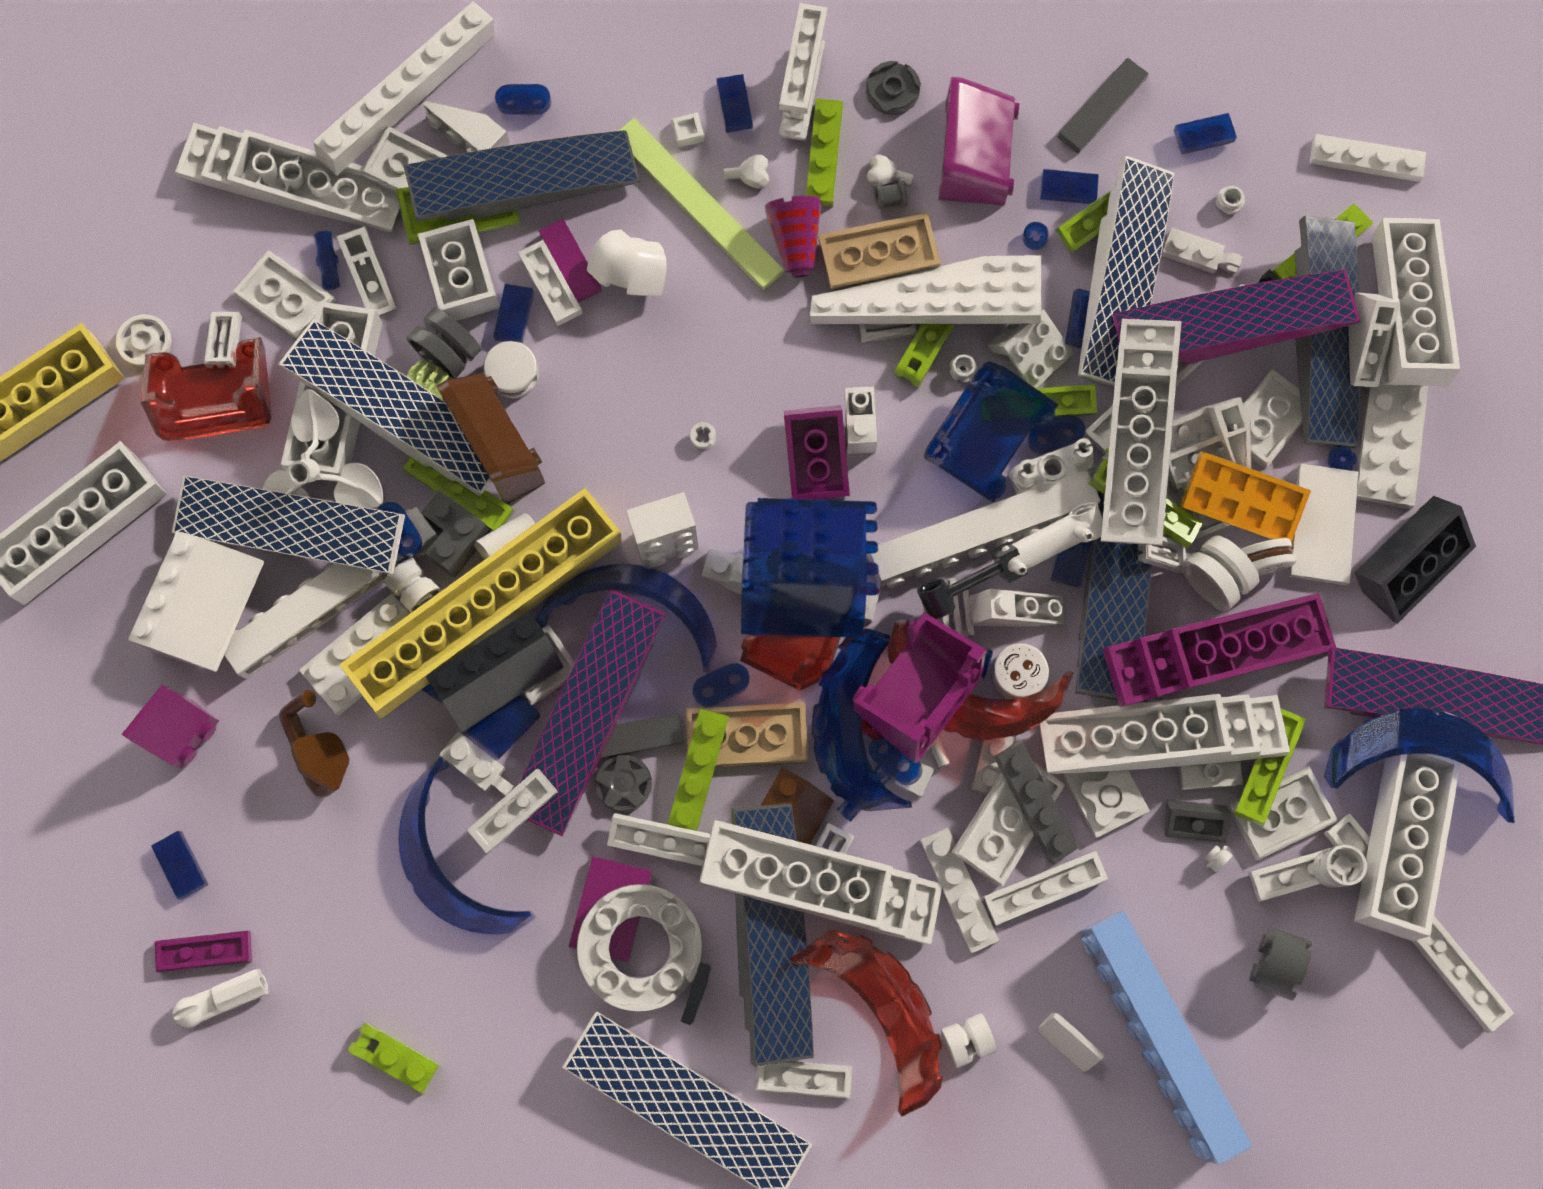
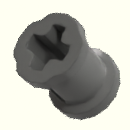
[875,180,907,209]

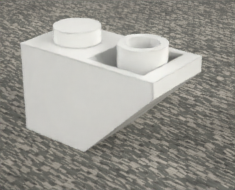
[845,387,877,454]

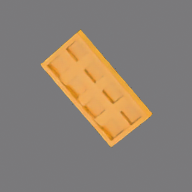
[1179,451,1311,542]

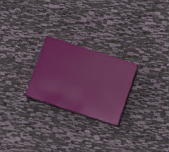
[568,856,652,962]

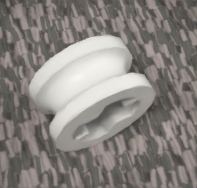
[690,422,717,450]

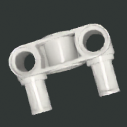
[1007,438,1097,495]

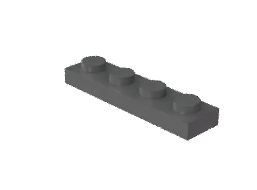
[993,741,1078,864]

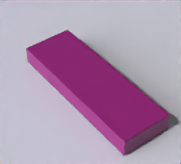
[538,219,602,303]
[155,931,252,972]

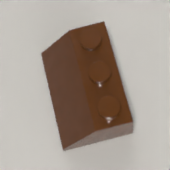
[760,767,834,845]

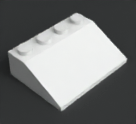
[128,531,264,672]

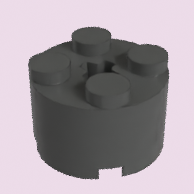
[1249,928,1312,1001]

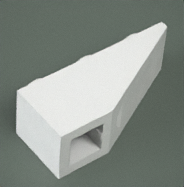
[423,101,511,153]
[970,589,1065,627]

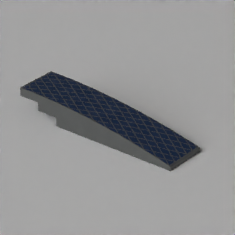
[403,130,640,222]
[1295,215,1360,448]
[1075,491,1153,700]
[732,803,814,1067]

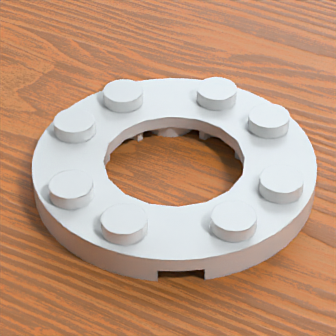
[577,884,702,1011]

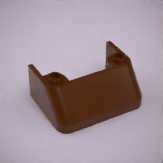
[436,373,545,504]

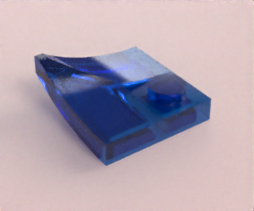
[465,696,540,759]

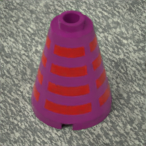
[765,196,821,278]

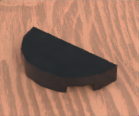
[680,962,712,1025]

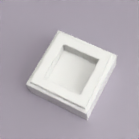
[671,112,705,148]
[894,757,934,797]

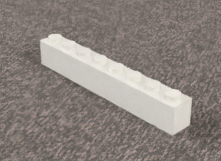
[313,1,494,175]
[867,470,1100,588]
[224,507,438,679]

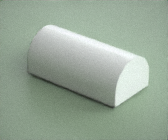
[474,513,535,560]

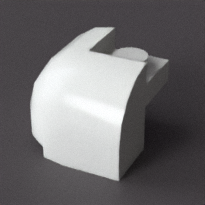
[587,229,667,296]

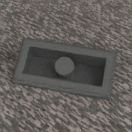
[1165,800,1231,842]

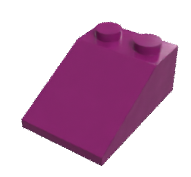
[784,405,850,502]
[122,684,219,769]

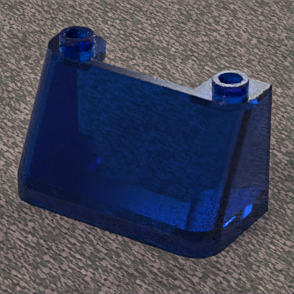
[924,361,1059,503]

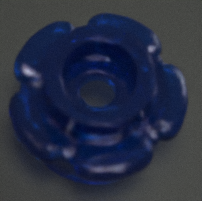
[1328,445,1357,471]

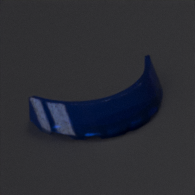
[536,564,717,673]
[812,628,912,811]
[1324,708,1515,823]
[398,757,536,934]

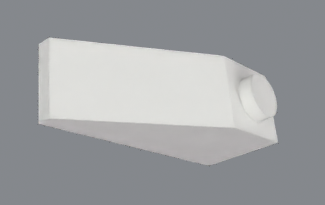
[337,226,397,315]
[1348,293,1400,387]

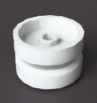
[1181,535,1260,612]

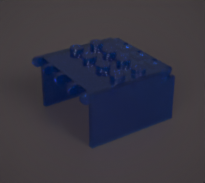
[741,498,879,638]

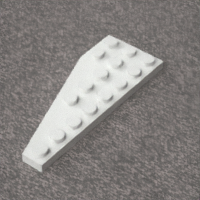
[810,255,1041,324]

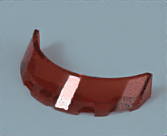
[887,618,1074,740]
[790,930,943,1117]

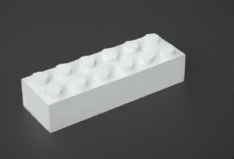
[1372,218,1460,386]
[281,301,382,483]
[0,441,167,605]
[1354,741,1461,941]

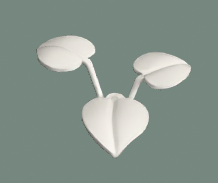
[263,389,383,509]

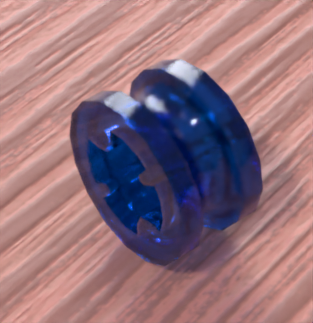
[1023,222,1049,250]

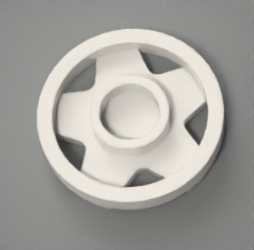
[116,314,172,367]

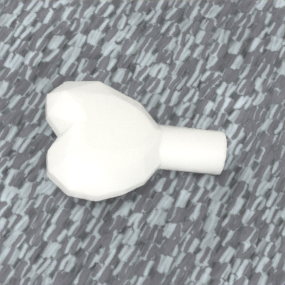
[724,155,769,189]
[866,155,913,186]

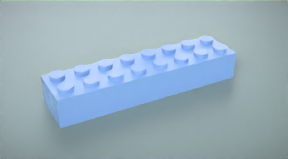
[1080,911,1252,1165]

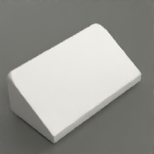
[1038,1013,1104,1072]

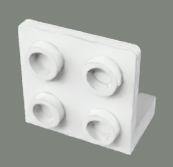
[987,309,1073,389]

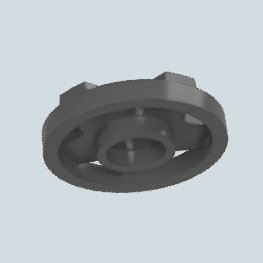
[595,755,652,812]

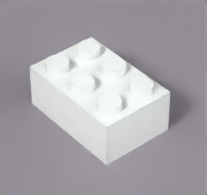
[418,219,500,321]
[626,492,699,567]

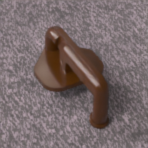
[279,690,350,798]

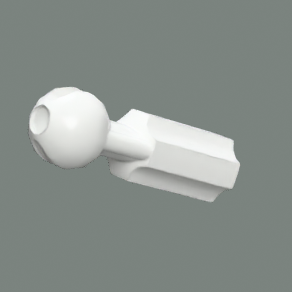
[172,968,269,1028]

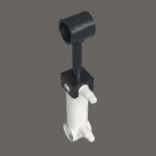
[917,502,1103,619]

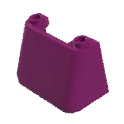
[938,77,1019,206]
[853,612,986,763]

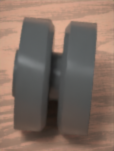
[406,307,482,379]

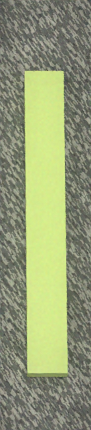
[618,118,784,291]

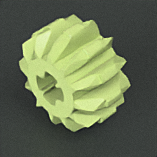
[406,360,453,401]

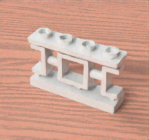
[779,3,827,141]

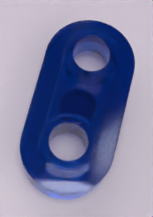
[495,84,551,115]
[1027,415,1085,454]
[377,502,423,557]
[692,663,750,707]
[869,738,923,785]

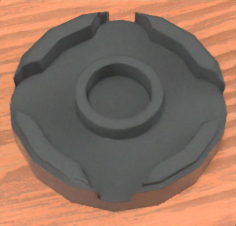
[866,61,921,115]

